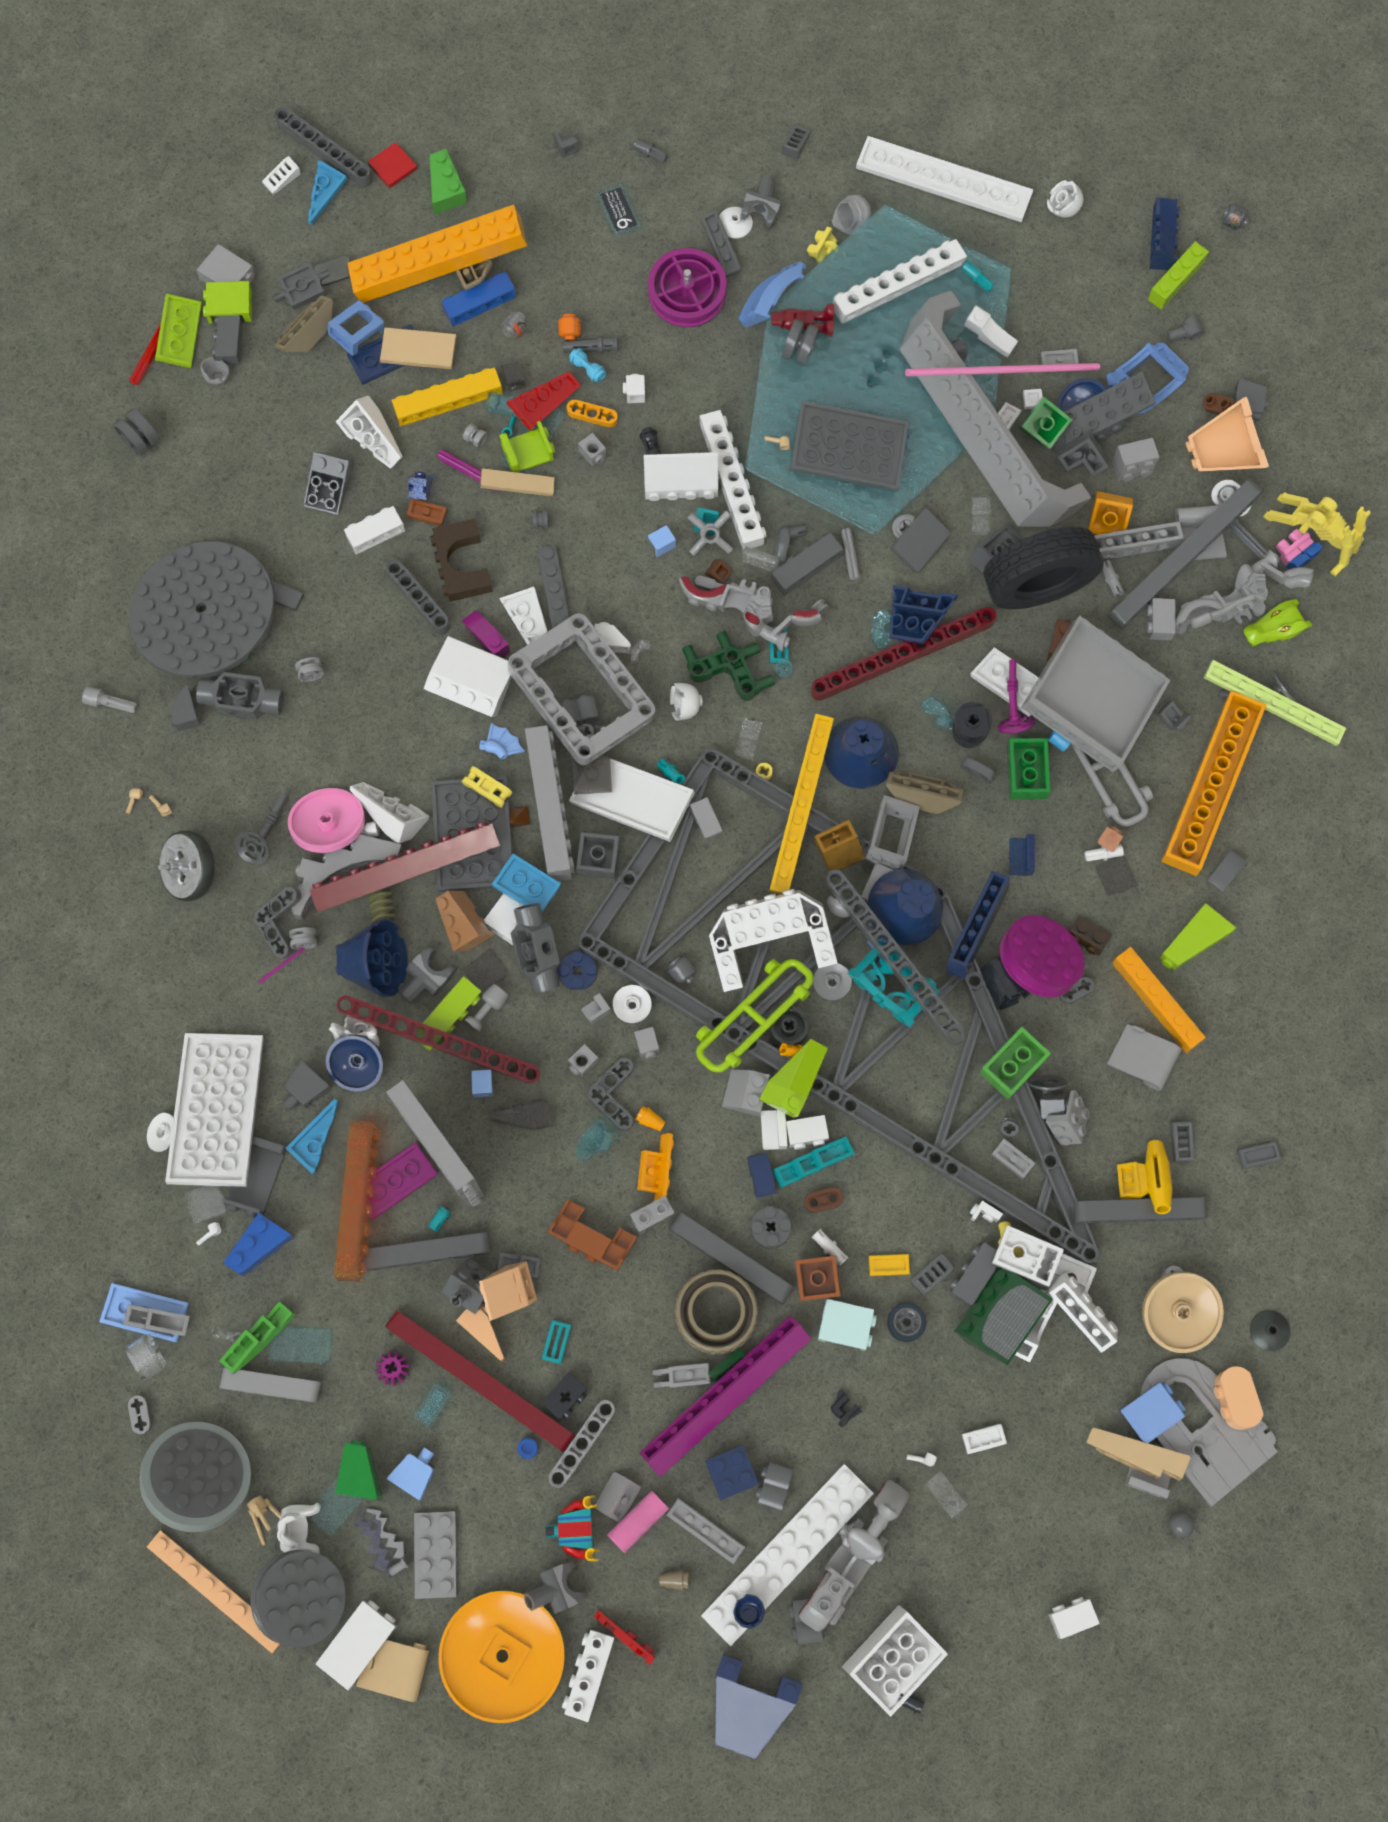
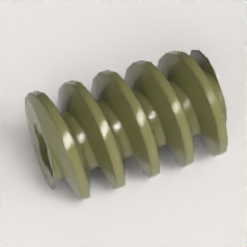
[368,890,396,924]

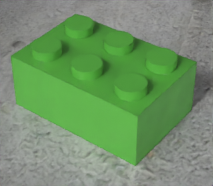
[979,1027,1051,1100]

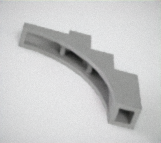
[292,834,403,920]

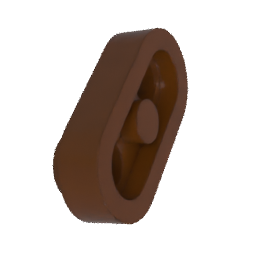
[1202,393,1236,415]
[804,1187,843,1213]

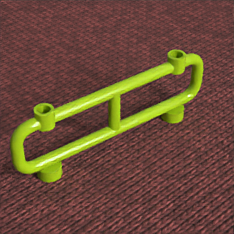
[696,959,814,1073]

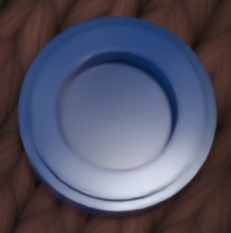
[517,1438,538,1459]

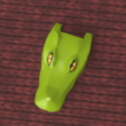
[1243,599,1312,647]

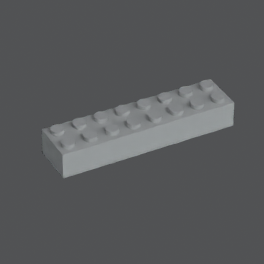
[525,725,575,882]

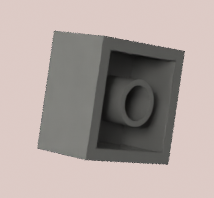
[576,832,620,879]

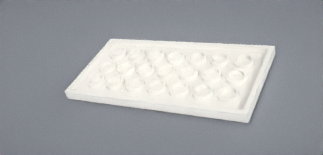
[165,1033,264,1187]

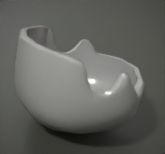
[201,357,230,385]
[827,896,856,918]

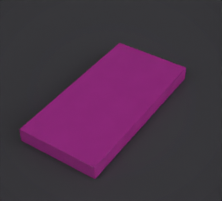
[350,1142,438,1220]

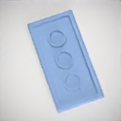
[99,1283,190,1343]

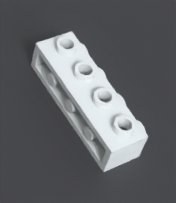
[1049,1272,1118,1353]
[562,1629,615,1722]

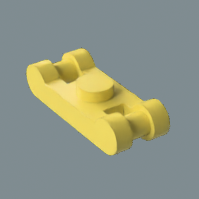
[461,766,513,808]

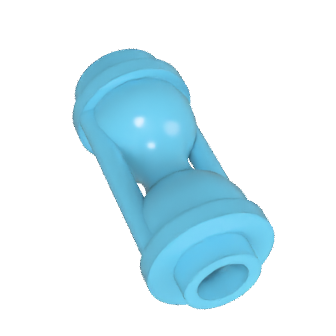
[569,348,607,383]

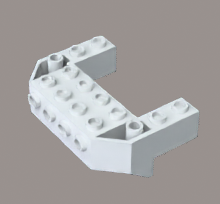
[709,889,837,992]

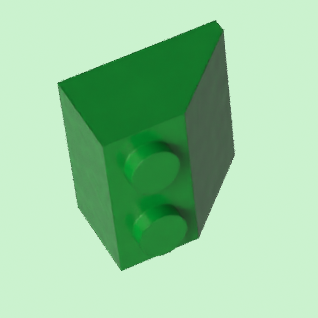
[1018,397,1073,449]

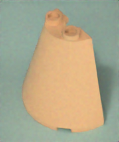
[1185,397,1269,471]

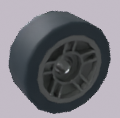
[887,1303,926,1342]

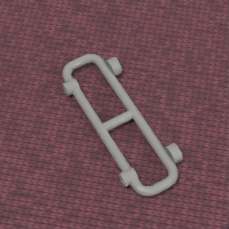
[1071,743,1153,827]

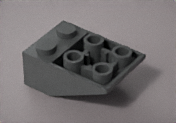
[303,452,354,515]

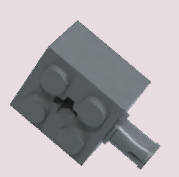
[442,1258,492,1314]

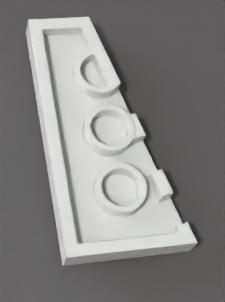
[499,587,555,656]

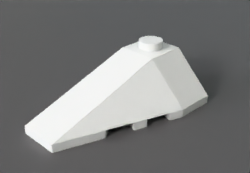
[336,396,403,468]
[350,782,430,844]

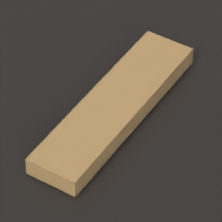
[480,468,555,497]

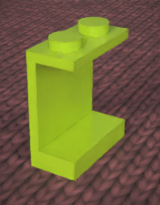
[203,281,252,324]
[499,421,555,473]

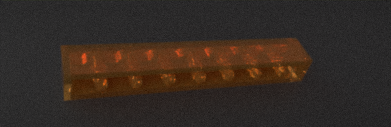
[334,1121,380,1282]

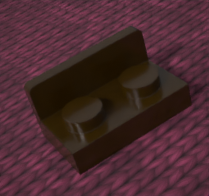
[1069,915,1112,955]

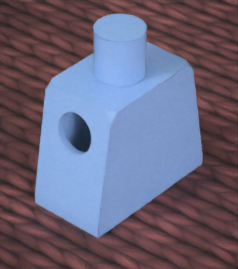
[387,1448,435,1501]

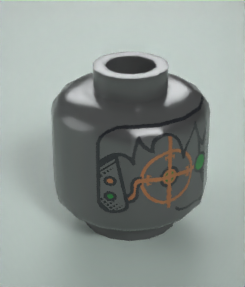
[1222,203,1249,230]

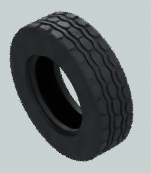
[983,527,1104,609]

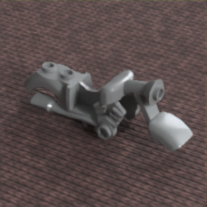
[1175,550,1314,634]

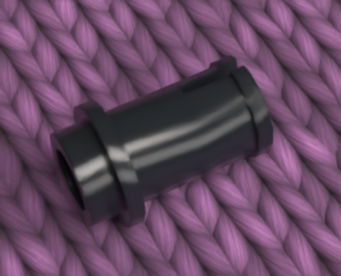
[897,1693,925,1714]

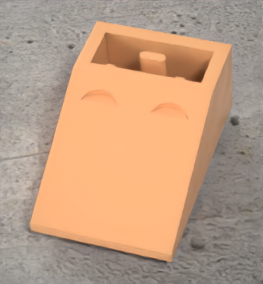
[479,1261,537,1321]

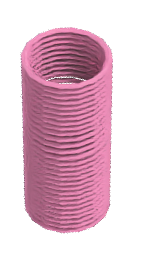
[607,1490,669,1553]

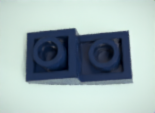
[747,1153,776,1198]

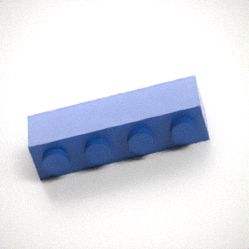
[442,272,516,327]

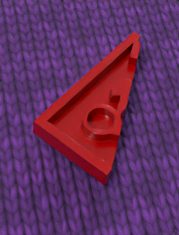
[593,1610,655,1665]

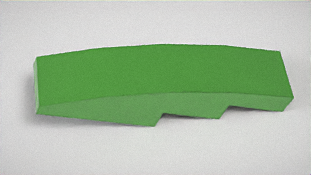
[219,1301,295,1374]

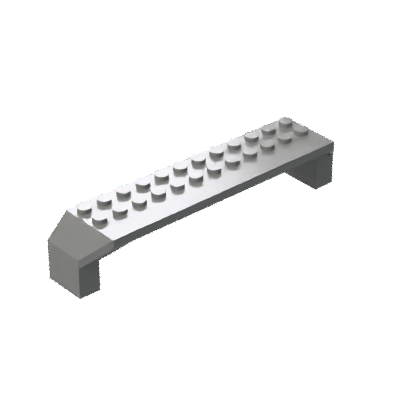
[899,291,1091,527]

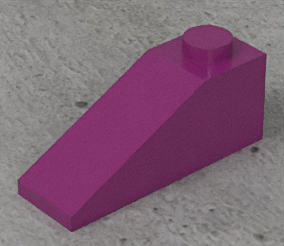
[462,610,510,658]

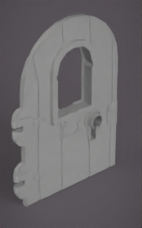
[1140,1358,1278,1507]

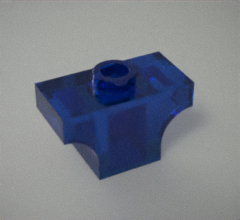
[408,472,433,500]

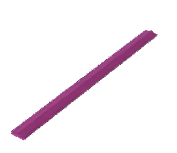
[258,948,306,984]

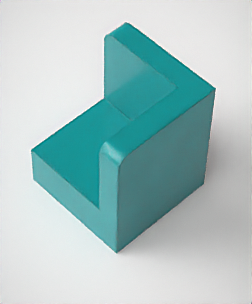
[694,508,719,535]

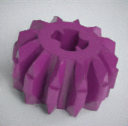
[375,1351,410,1386]

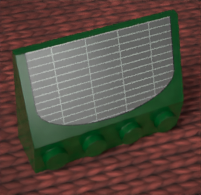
[955,1267,1053,1365]

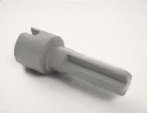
[82,686,137,713]

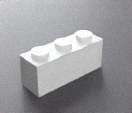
[344,506,405,555]

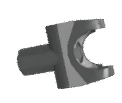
[740,176,781,229]
[399,946,457,1004]
[524,1562,588,1614]

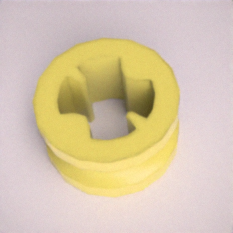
[756,763,773,781]

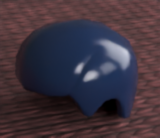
[733,1594,765,1629]

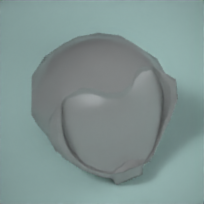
[831,195,872,236]

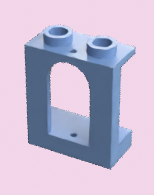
[328,300,384,356]

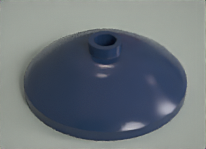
[1057,379,1107,412]
[326,1034,384,1092]

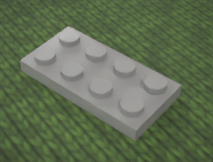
[414,1512,457,1599]

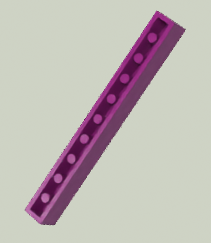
[639,1316,811,1477]

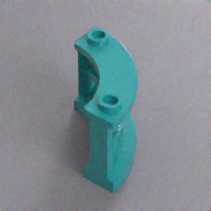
[847,940,940,1027]

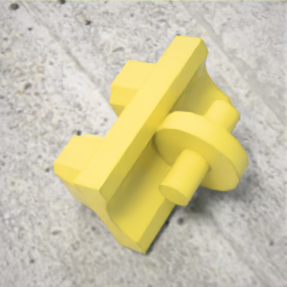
[807,227,839,264]

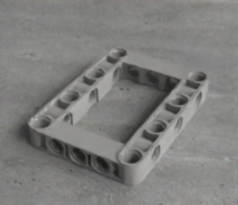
[508,613,655,765]

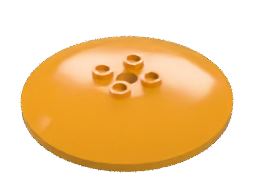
[439,1591,565,1723]

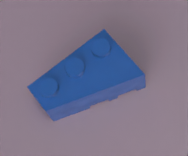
[223,1213,295,1277]

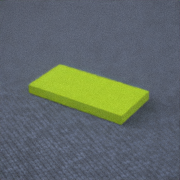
[155,294,202,368]

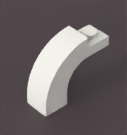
[1015,1288,1057,1362]

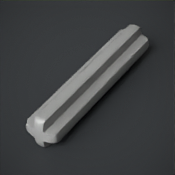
[841,528,860,580]

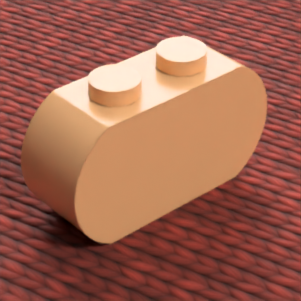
[1214,1366,1263,1430]

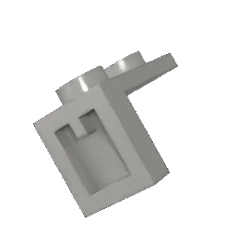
[630,1196,674,1235]

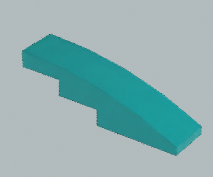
[773,1136,855,1188]

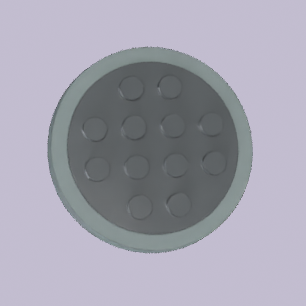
[139,1422,251,1532]

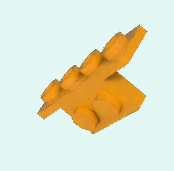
[637,1133,674,1201]

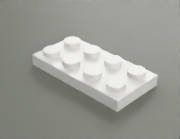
[971,648,1039,717]

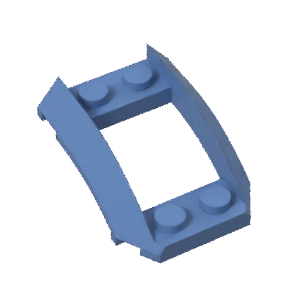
[738,261,806,328]
[1107,343,1189,414]

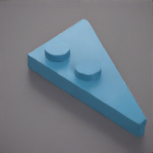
[308,160,348,225]
[286,1099,339,1175]

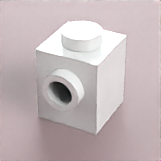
[623,374,645,403]

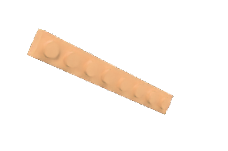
[147,1530,280,1653]

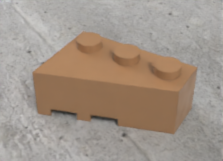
[435,891,494,952]

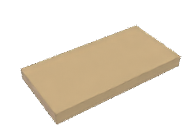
[380,328,456,369]

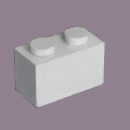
[786,1115,829,1150]
[1049,1597,1099,1639]

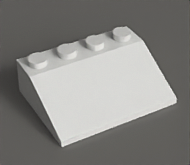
[644,452,718,501]
[424,636,517,717]
[842,1605,948,1717]

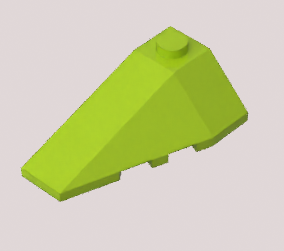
[759,1039,828,1118]

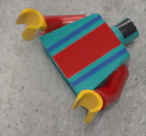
[546,1495,599,1562]

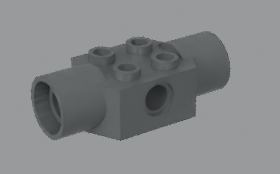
[196,672,284,720]
[510,903,560,993]

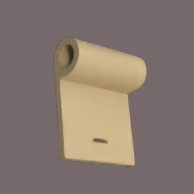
[356,1640,430,1702]

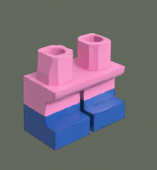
[1276,529,1323,569]

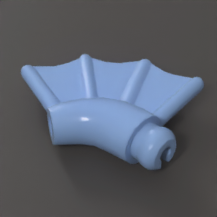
[479,723,525,760]

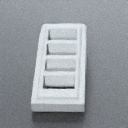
[262,156,301,195]

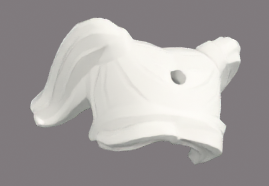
[329,1017,380,1046]
[277,1503,321,1554]

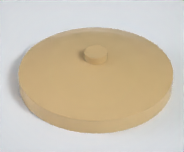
[1142,1272,1224,1353]

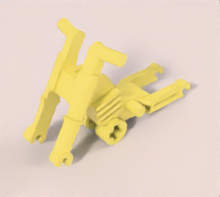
[1263,492,1371,576]

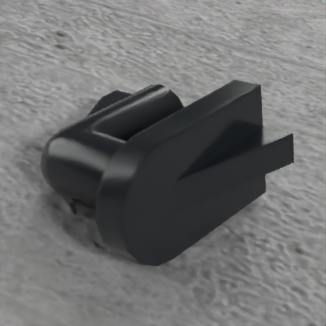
[831,1390,863,1427]

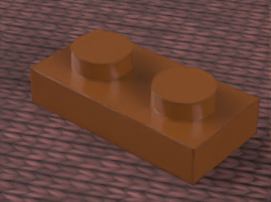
[406,498,447,527]

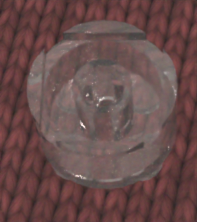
[123,1334,168,1382]

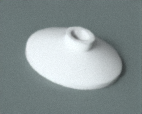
[719,207,753,239]
[613,985,651,1023]
[147,1113,174,1152]

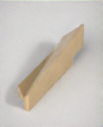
[1086,1428,1190,1481]

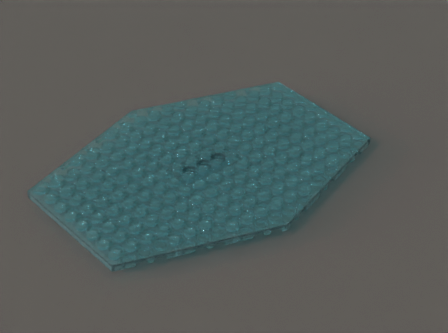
[745,205,1011,535]

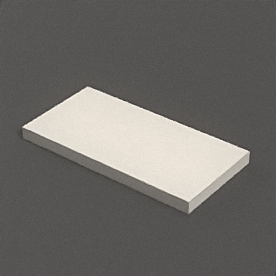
[569,755,695,842]

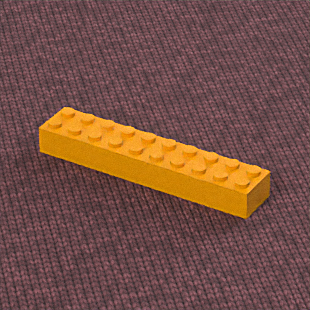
[347,205,527,303]
[1161,690,1266,876]

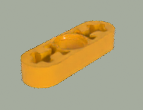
[567,400,618,428]

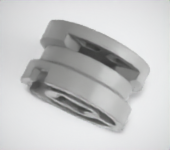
[295,657,324,682]
[289,927,318,950]

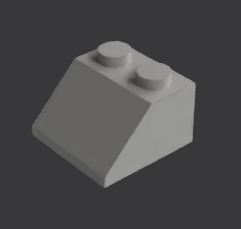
[722,1069,770,1117]

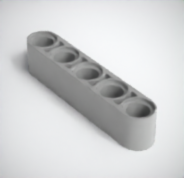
[219,1368,321,1403]
[549,1400,615,1488]

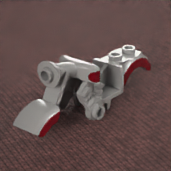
[679,575,822,652]
[799,1480,909,1632]

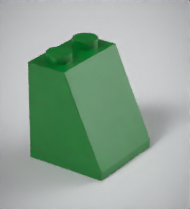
[335,1440,382,1501]

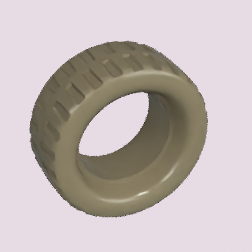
[675,1269,758,1355]

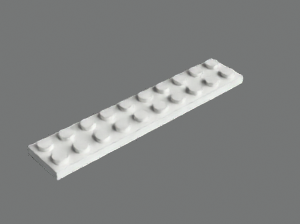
[856,136,1033,222]
[701,1464,874,1646]

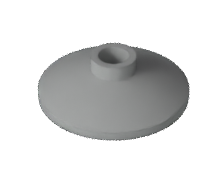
[813,963,852,1000]

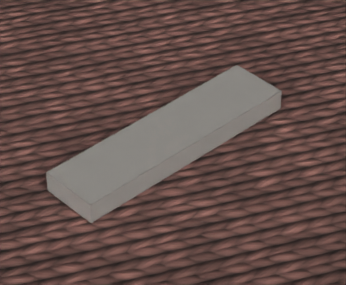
[667,1498,745,1564]

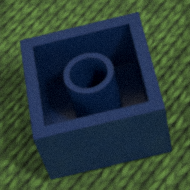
[705,1445,759,1501]

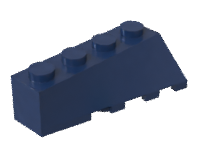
[1149,197,1180,271]

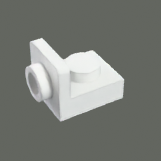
[970,1201,1003,1223]

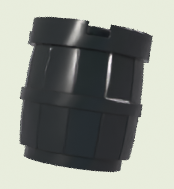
[952,702,992,748]
[980,957,1030,1010]

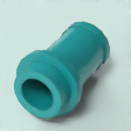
[427,1206,450,1233]

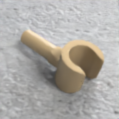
[764,436,790,450]
[126,788,143,814]
[149,795,172,816]

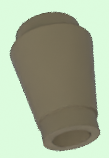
[659,1569,690,1591]

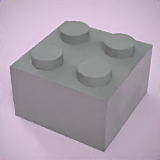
[1112,438,1159,481]

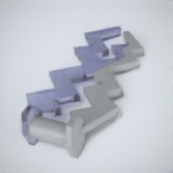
[355,1508,408,1579]

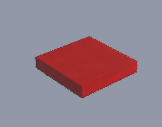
[368,142,417,189]

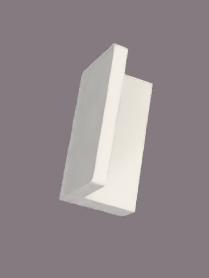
[761,1109,787,1150]

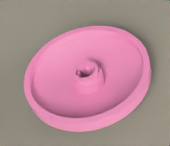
[288,788,365,853]

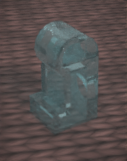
[485,393,518,419]

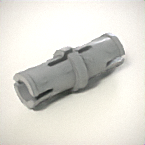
[1102,560,1125,598]

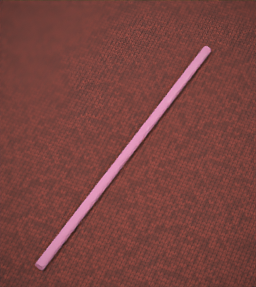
[905,363,1100,376]

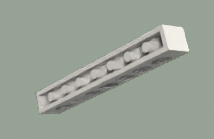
[832,239,967,324]
[700,410,767,551]

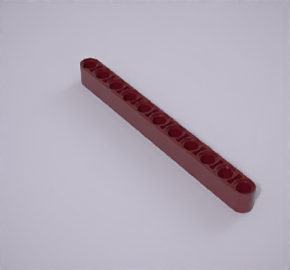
[811,607,996,701]
[336,995,540,1084]
[385,1310,575,1453]

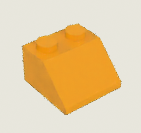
[1088,491,1133,535]

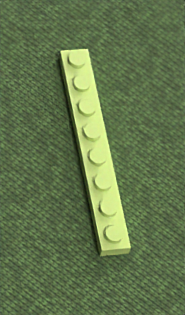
[1203,660,1346,746]

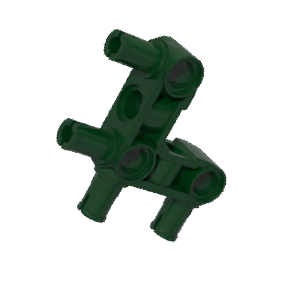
[682,631,775,701]

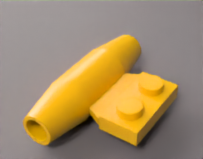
[1117,1140,1173,1214]

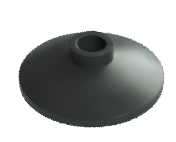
[1250,1311,1290,1351]

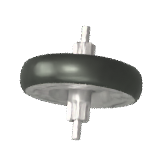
[158,830,215,901]

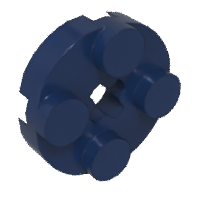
[558,951,597,990]

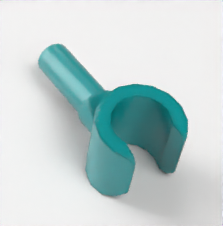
[501,416,516,439]

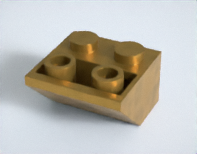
[814,820,865,872]

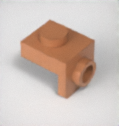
[1098,826,1123,852]

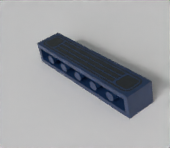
[947,871,1010,979]

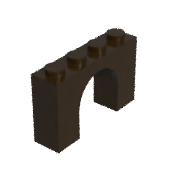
[430,519,493,602]

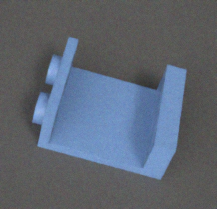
[1120,1381,1186,1443]

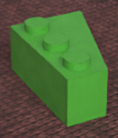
[430,149,467,215]

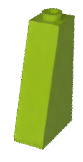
[1160,903,1236,970]

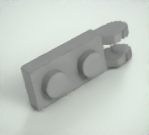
[652,1363,710,1388]

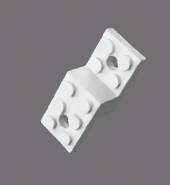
[992,1225,1097,1293]

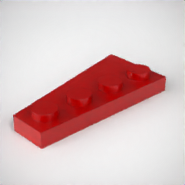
[506,371,581,431]

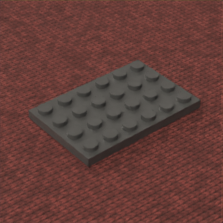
[790,401,909,491]
[431,776,512,892]

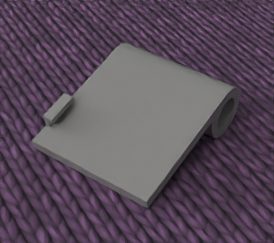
[1175,505,1227,560]
[1107,1024,1182,1091]

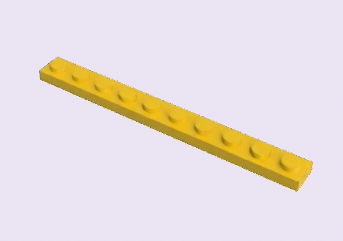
[769,714,834,894]

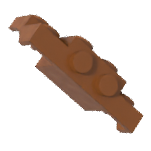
[548,1199,637,1272]

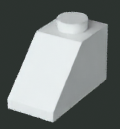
[594,622,631,654]

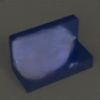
[1009,834,1035,876]

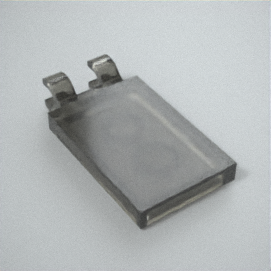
[572,724,612,795]

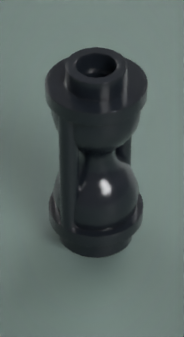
[639,427,662,455]

